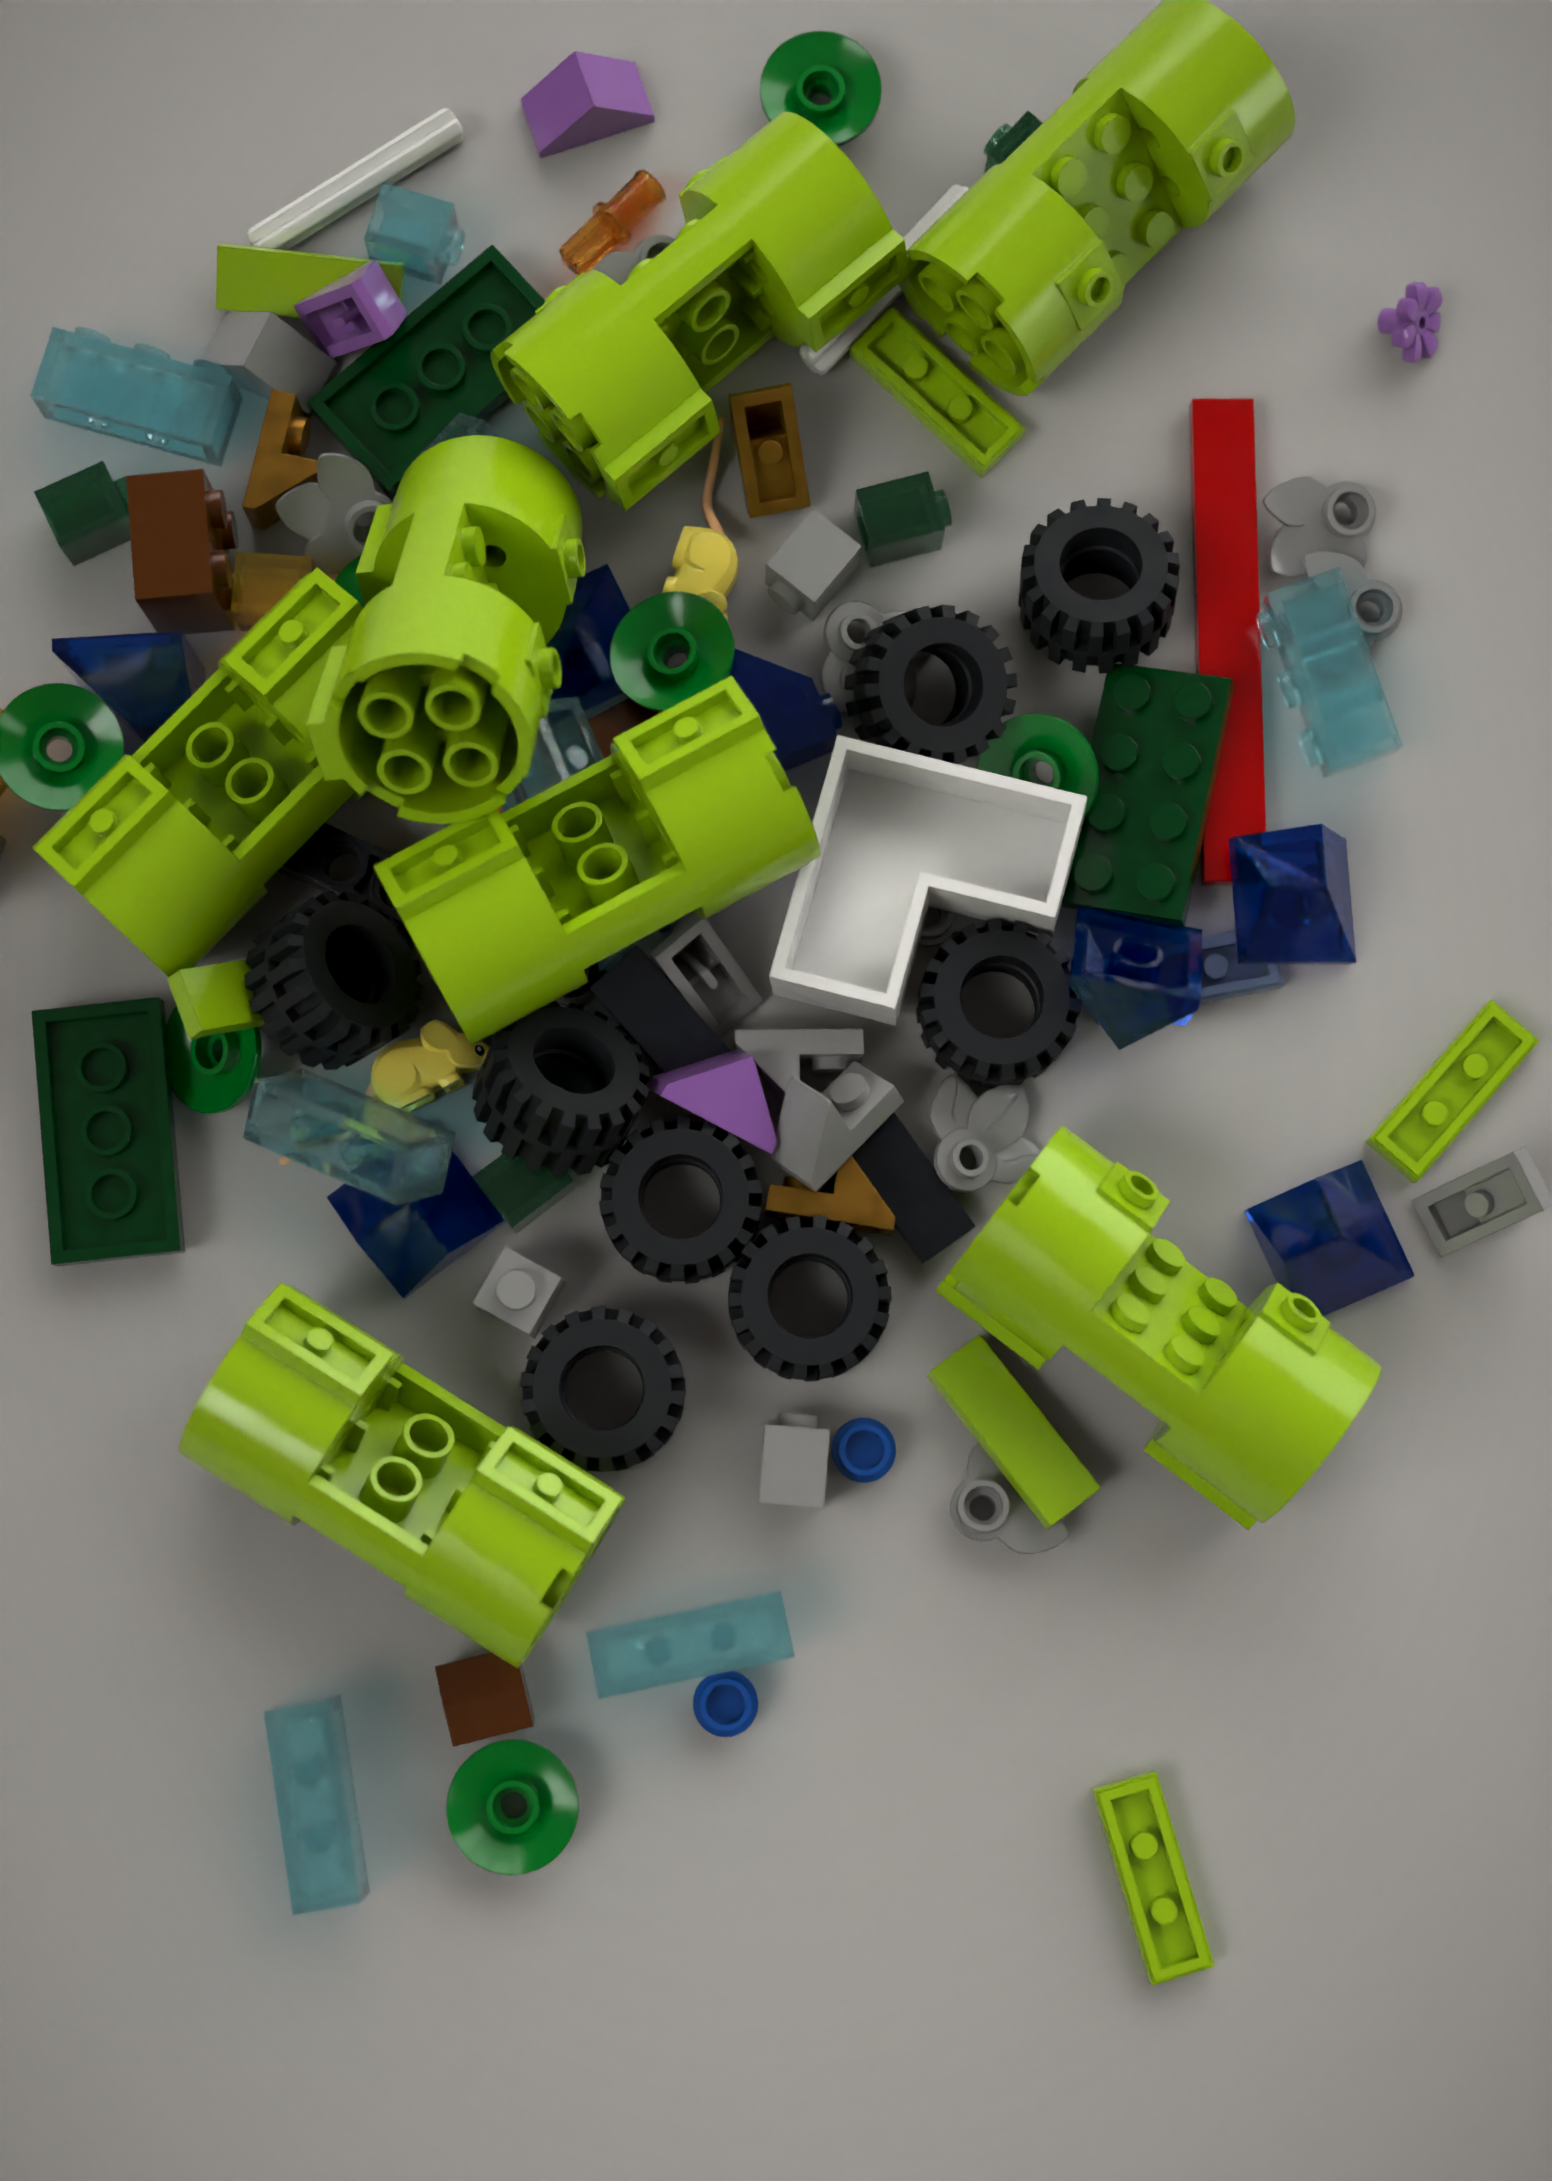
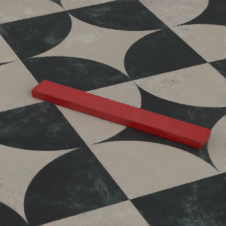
[1189,399,1268,886]

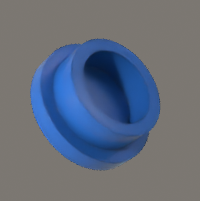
[831,1418,896,1483]
[693,1670,758,1737]

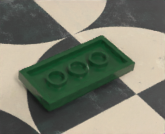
[306,244,545,498]
[1061,663,1235,926]
[31,997,185,1267]

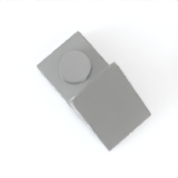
[735,1028,864,1100]
[771,1061,904,1192]
[1412,1146,1552,1257]

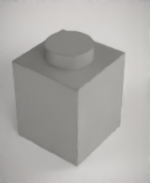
[765,508,862,621]
[472,1246,566,1339]
[758,1413,830,1509]

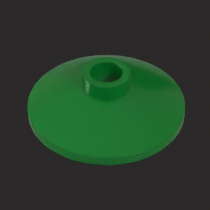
[760,31,882,147]
[610,591,735,713]
[0,683,124,811]
[977,713,1099,817]
[166,1005,262,1114]
[446,1739,579,1875]

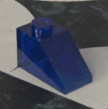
[728,648,843,772]

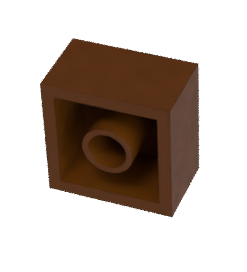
[126,469,243,637]

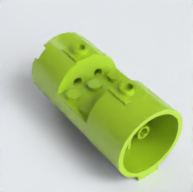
[899,0,1295,396]
[490,112,910,511]
[306,435,586,824]
[32,567,367,977]
[373,675,821,1045]
[935,1124,1382,1530]
[179,1282,626,1669]

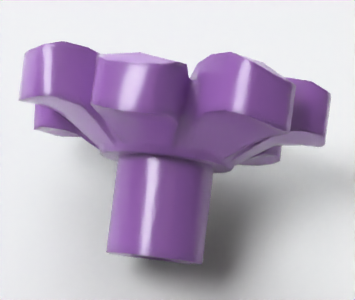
[1378,282,1442,363]

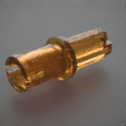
[559,169,666,276]

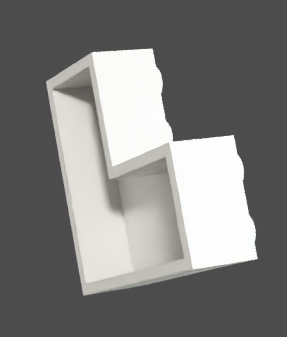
[769,735,1087,1026]

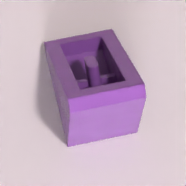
[520,51,655,158]
[294,258,408,358]
[647,1049,778,1154]

